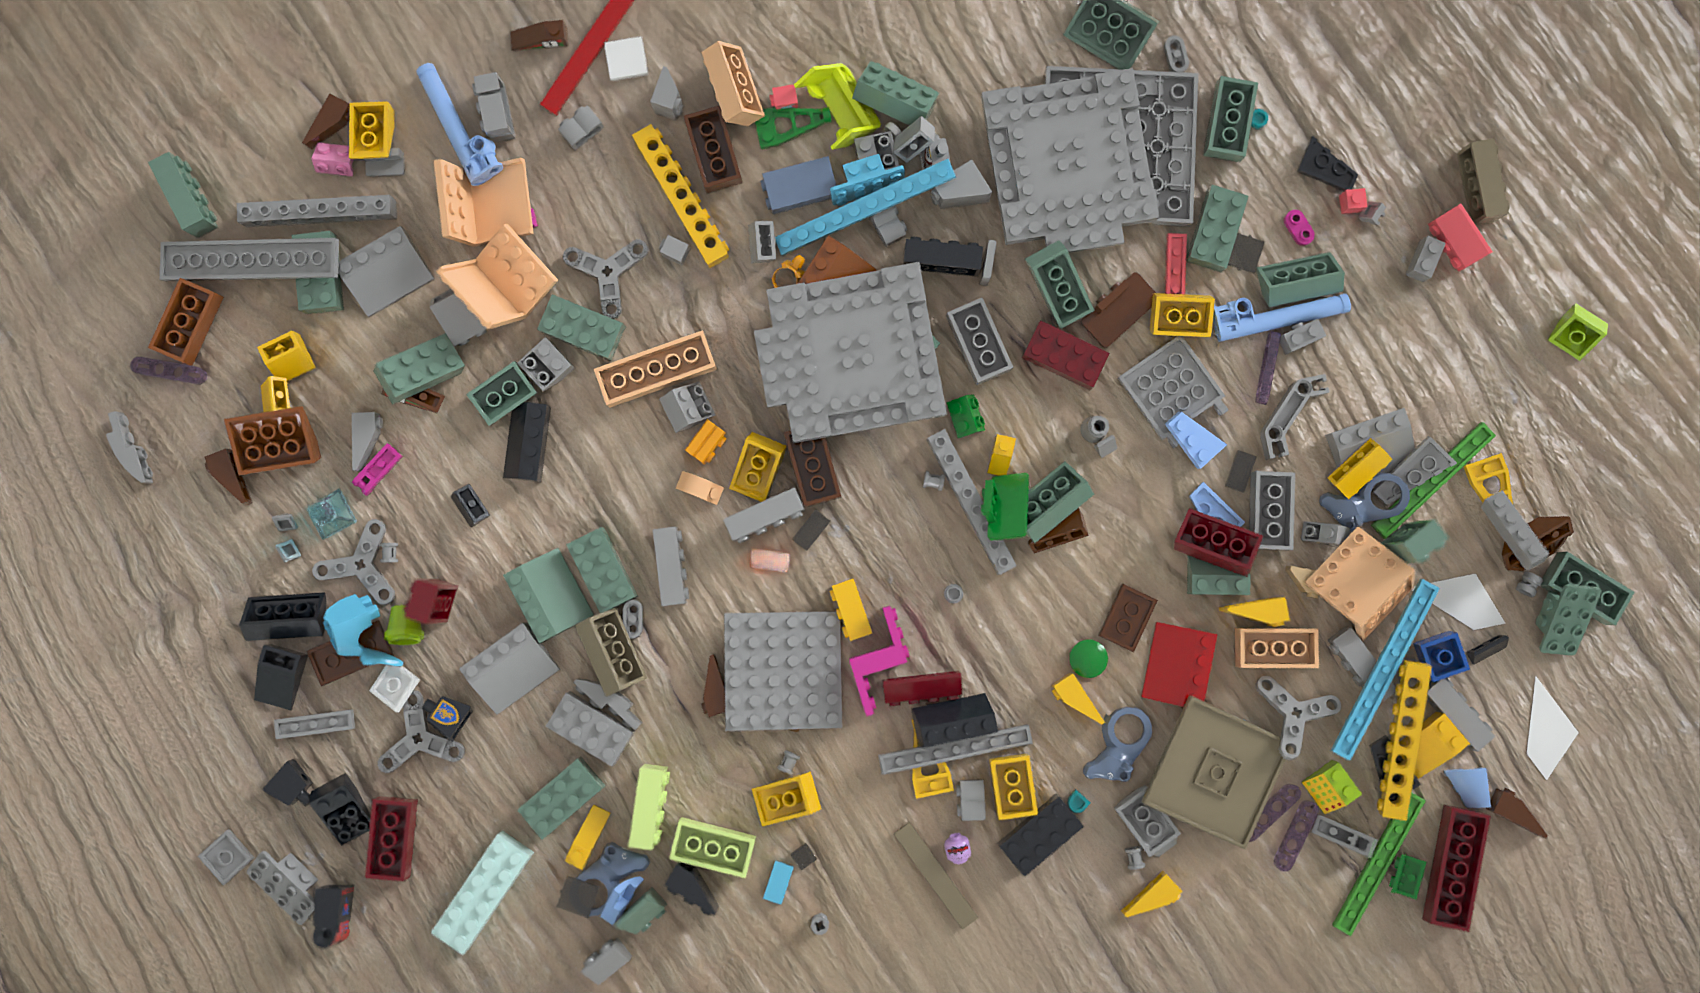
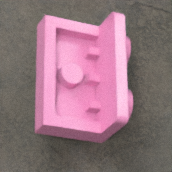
[311,143,354,176]

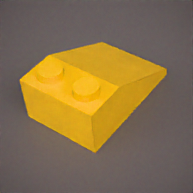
[349,101,395,159]
[729,432,787,502]
[1219,597,1290,627]
[1399,712,1470,779]
[752,772,821,827]

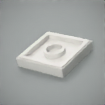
[604,36,648,81]
[369,665,420,712]

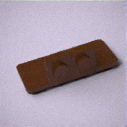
[1081,272,1156,348]

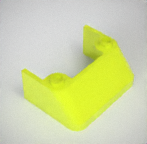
[794,64,881,150]

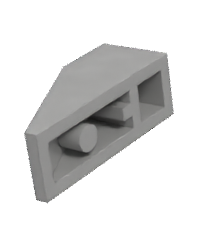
[352,412,383,472]
[1311,814,1378,858]

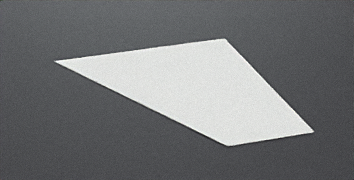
[1412,574,1506,630]
[1527,677,1579,780]

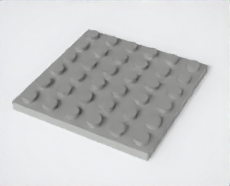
[724,612,842,731]

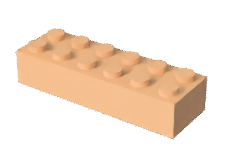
[594,330,717,408]

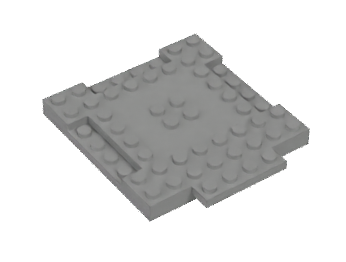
[1044,66,1198,227]
[981,68,1159,253]
[754,262,947,443]

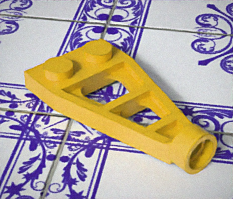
[1463,453,1513,504]
[911,719,954,799]

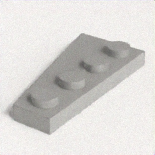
[1372,436,1457,505]

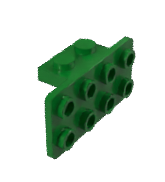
[981,473,1029,541]

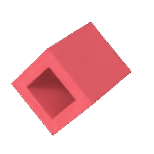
[769,84,798,110]
[1339,188,1367,214]

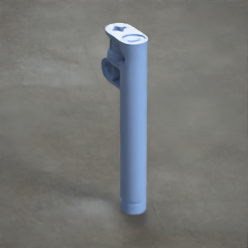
[416,63,503,186]
[1213,294,1351,342]

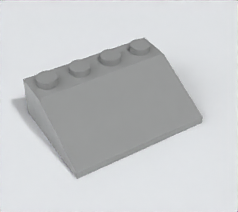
[338,226,434,317]
[1325,408,1415,473]
[459,623,560,715]

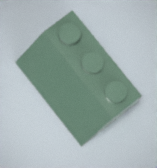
[466,361,537,426]
[1187,556,1250,595]

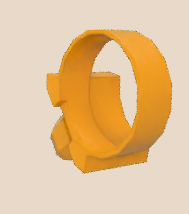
[772,255,805,288]

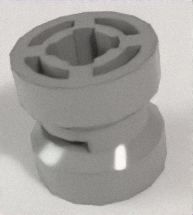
[1516,571,1543,597]

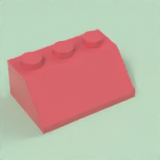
[1428,204,1493,272]

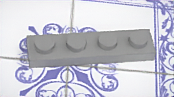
[274,709,355,739]

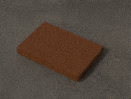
[1098,584,1158,652]

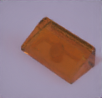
[750,548,791,572]

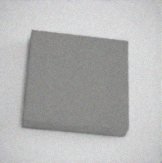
[980,240,996,286]
[198,829,255,885]

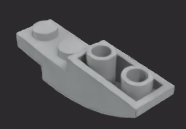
[106,411,153,484]
[573,678,642,730]

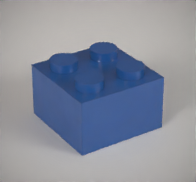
[1413,631,1470,682]

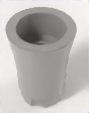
[1080,416,1109,443]

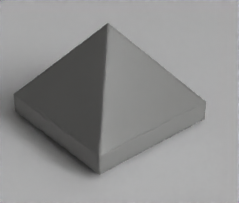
[272,513,298,531]
[275,539,301,563]

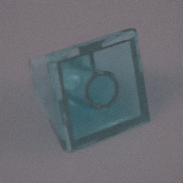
[305,488,357,540]

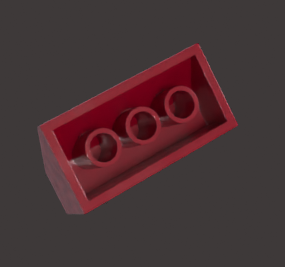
[1174,508,1263,578]
[882,671,962,707]

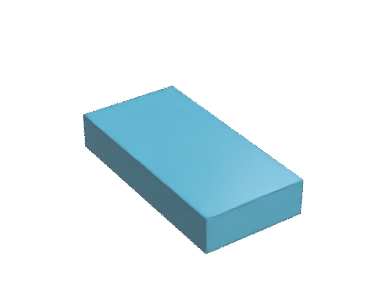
[763,860,794,905]

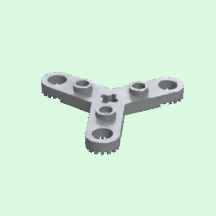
[563,239,648,319]
[312,519,395,604]
[1256,676,1341,760]
[377,690,465,773]

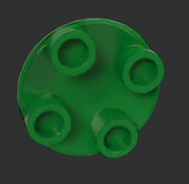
[1069,639,1108,678]

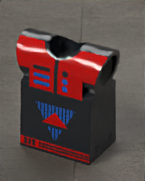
[312,885,354,949]

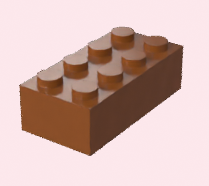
[148,278,224,366]

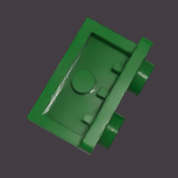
[946,394,985,439]
[1389,854,1427,900]

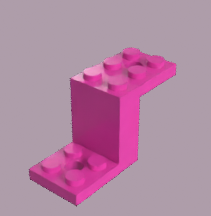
[849,605,910,716]

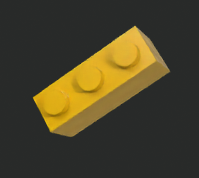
[1327,438,1393,499]
[829,578,872,641]

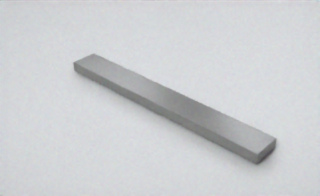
[878,724,1032,775]

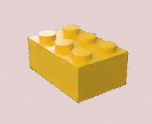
[1150,293,1215,337]
[989,753,1038,820]

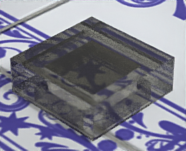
[790,843,817,871]

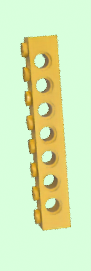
[632,124,730,269]
[1377,660,1432,821]

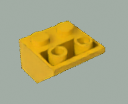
[257,331,316,382]

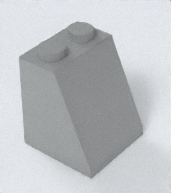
[930,160,992,209]
[430,289,487,346]

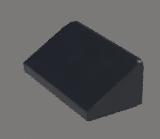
[451,484,490,528]
[1467,635,1509,664]

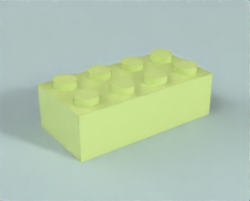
[629,764,670,850]
[669,817,756,878]

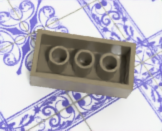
[1457,138,1510,225]
[575,608,647,697]

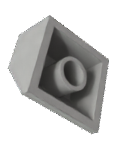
[650,66,684,120]

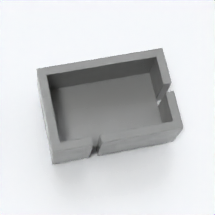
[472,72,516,143]

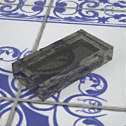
[1225,450,1257,493]
[792,510,831,551]

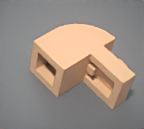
[675,471,724,505]

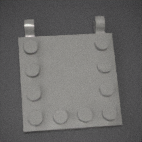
[1117,336,1228,448]

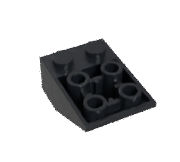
[254,644,308,711]
[309,773,371,846]
[664,861,719,916]

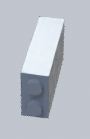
[760,156,837,214]

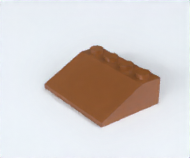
[798,235,877,284]
[224,406,322,475]

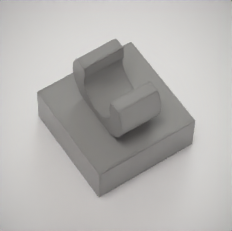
[1358,201,1386,225]

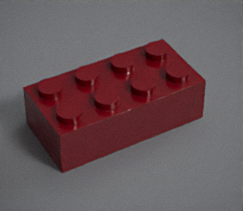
[1022,320,1110,390]
[403,579,458,624]
[365,796,418,882]

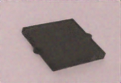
[1228,233,1265,273]
[556,876,600,918]

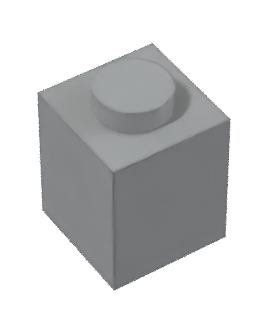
[659,235,691,265]

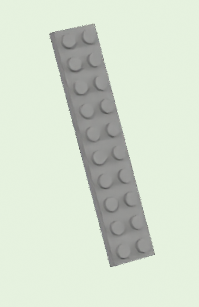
[160,238,339,281]

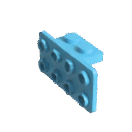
[830,154,905,206]

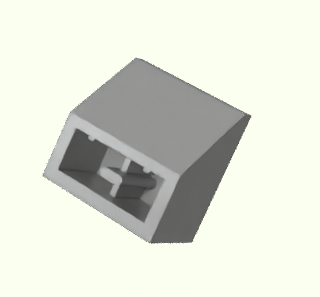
[854,131,899,170]
[517,337,575,391]
[659,382,716,433]
[581,938,632,985]

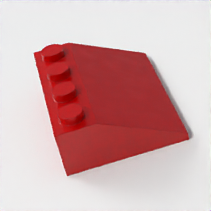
[1141,622,1218,707]

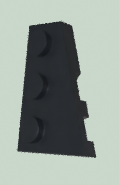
[1297,136,1358,191]
[1369,735,1421,801]

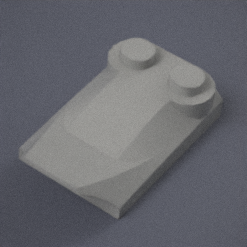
[1114,785,1181,857]

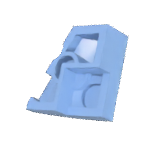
[1444,767,1491,808]
[600,876,644,925]

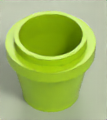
[384,605,424,645]

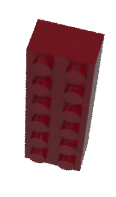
[1422,804,1491,932]

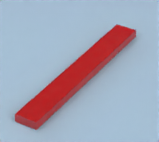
[540,0,635,116]

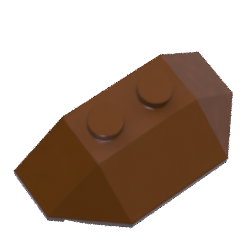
[1501,516,1574,571]

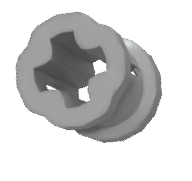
[923,471,945,491]
[380,543,398,562]
[777,750,800,775]
[1125,846,1146,870]
[811,913,829,935]

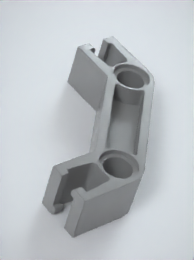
[1260,374,1330,460]

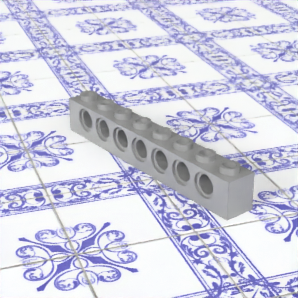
[237,195,397,227]
[927,429,1017,575]

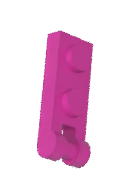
[352,443,403,496]

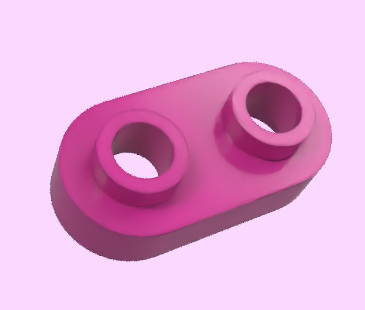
[1284,210,1315,246]

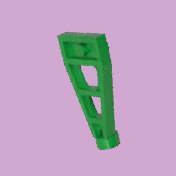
[755,107,832,150]

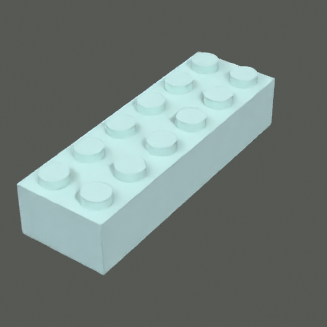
[431,831,534,955]

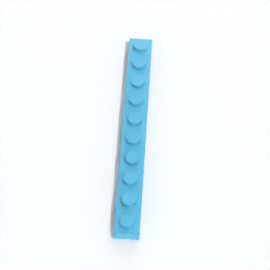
[775,159,956,256]
[1330,579,1440,761]

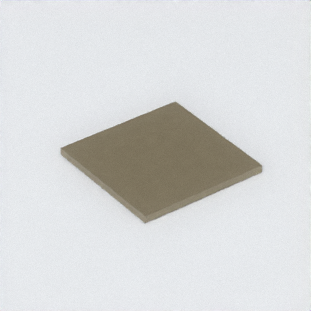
[1141,695,1292,849]

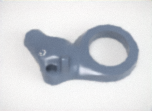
[1319,471,1410,532]
[1083,706,1152,782]
[570,842,650,916]

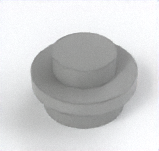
[944,584,963,603]

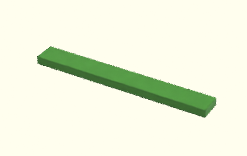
[1371,422,1496,539]
[1332,792,1426,936]

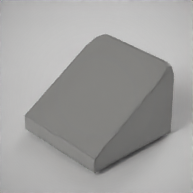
[1094,435,1117,458]

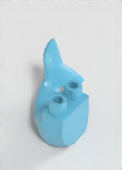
[323,594,403,666]

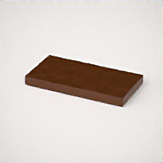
[306,620,394,686]

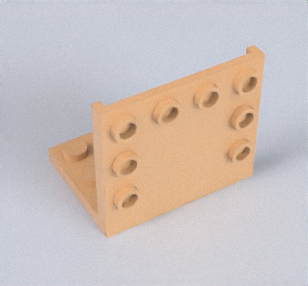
[434,158,534,247]
[437,224,558,330]
[1305,527,1415,642]

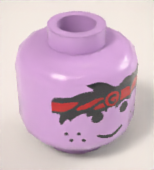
[944,833,971,864]

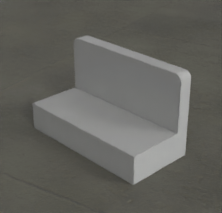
[364,148,405,177]

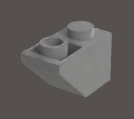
[1301,521,1350,546]

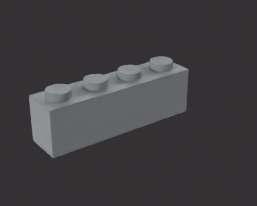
[1481,490,1549,571]
[653,527,689,606]
[1327,627,1396,703]
[1426,678,1495,752]

